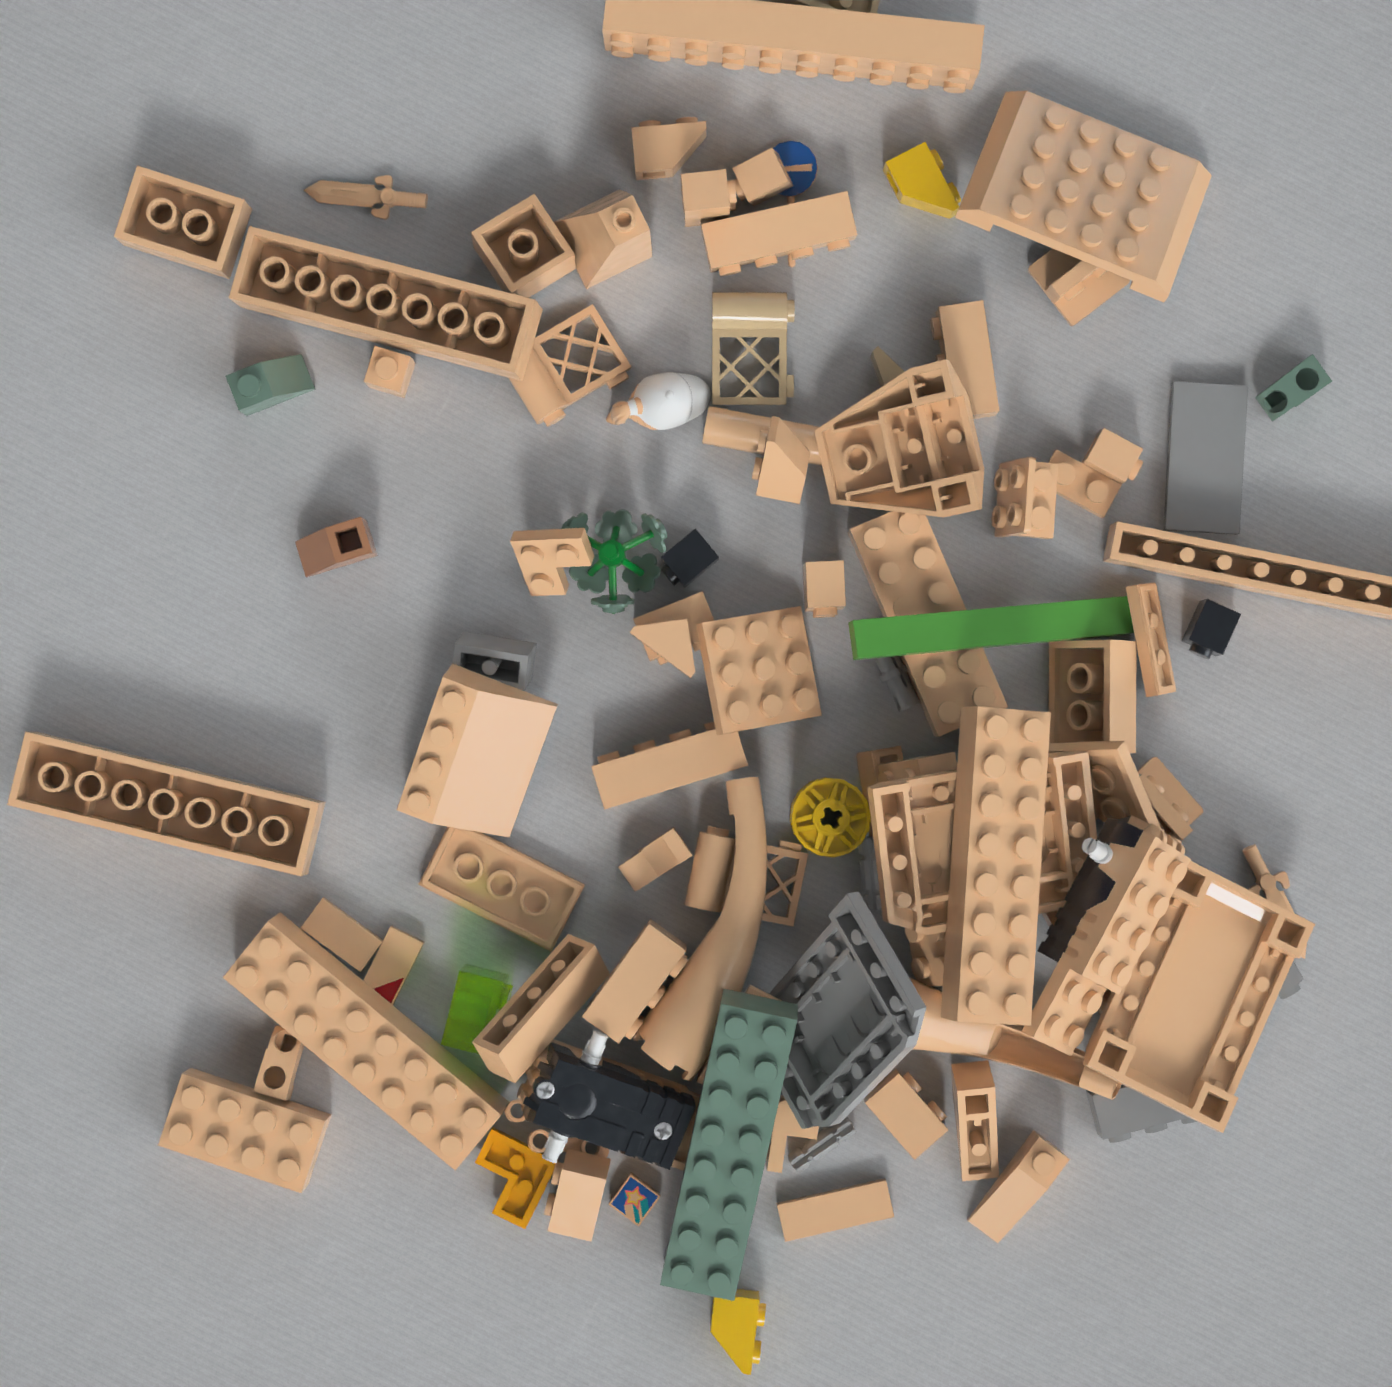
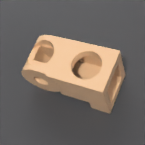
[618,827,693,892]
[253,1025,304,1101]

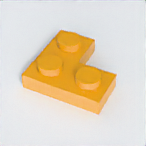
[475,1127,559,1229]

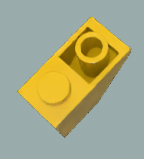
[883,142,961,219]
[710,1289,766,1375]

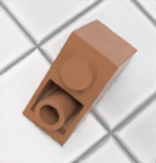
[295,517,378,578]

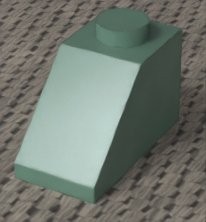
[225,354,315,416]

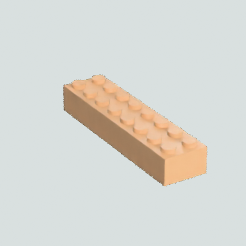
[229,226,543,381]
[941,706,1051,1026]
[7,731,326,876]
[223,912,509,1170]

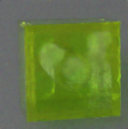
[441,964,514,1054]

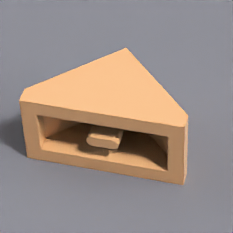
[630,618,695,678]

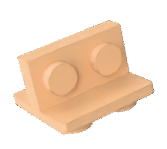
[1028,248,1130,326]
[991,457,1058,539]
[1137,757,1203,840]

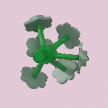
[561,509,667,614]

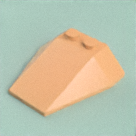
[814,359,984,518]

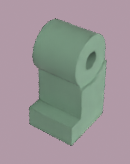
[1255,354,1332,422]

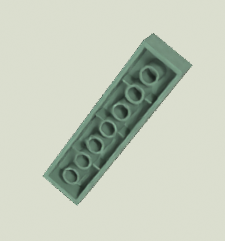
[660,989,798,1301]

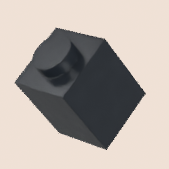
[660,528,719,588]
[1182,599,1241,659]

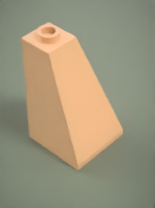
[554,189,652,289]

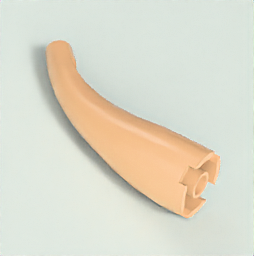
[632,777,767,1081]
[909,977,1122,1100]

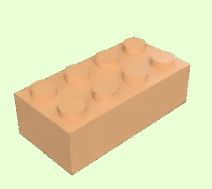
[158,1068,332,1193]

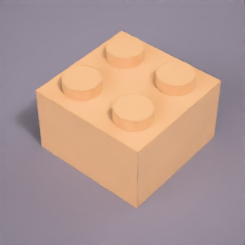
[471,194,576,298]

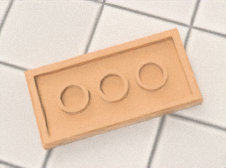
[418,827,586,952]

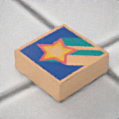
[608,1172,661,1226]

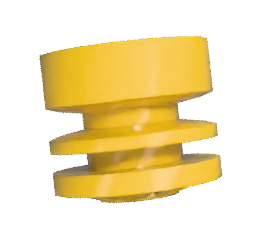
[789,777,871,858]

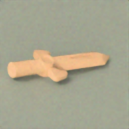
[304,175,428,220]
[1242,844,1307,959]

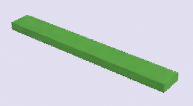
[848,596,1134,660]

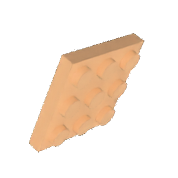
[696,606,822,735]

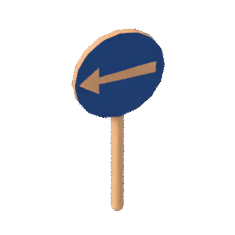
[773,141,818,268]

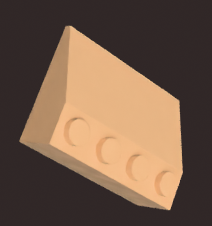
[397,663,558,837]

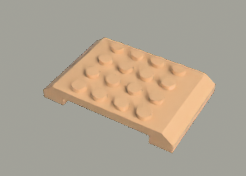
[955,91,1212,302]
[1083,860,1315,1133]

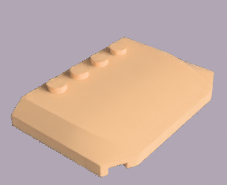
[867,751,1097,935]

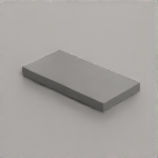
[1163,381,1248,535]

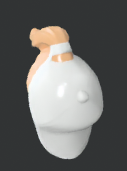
[606,372,711,430]

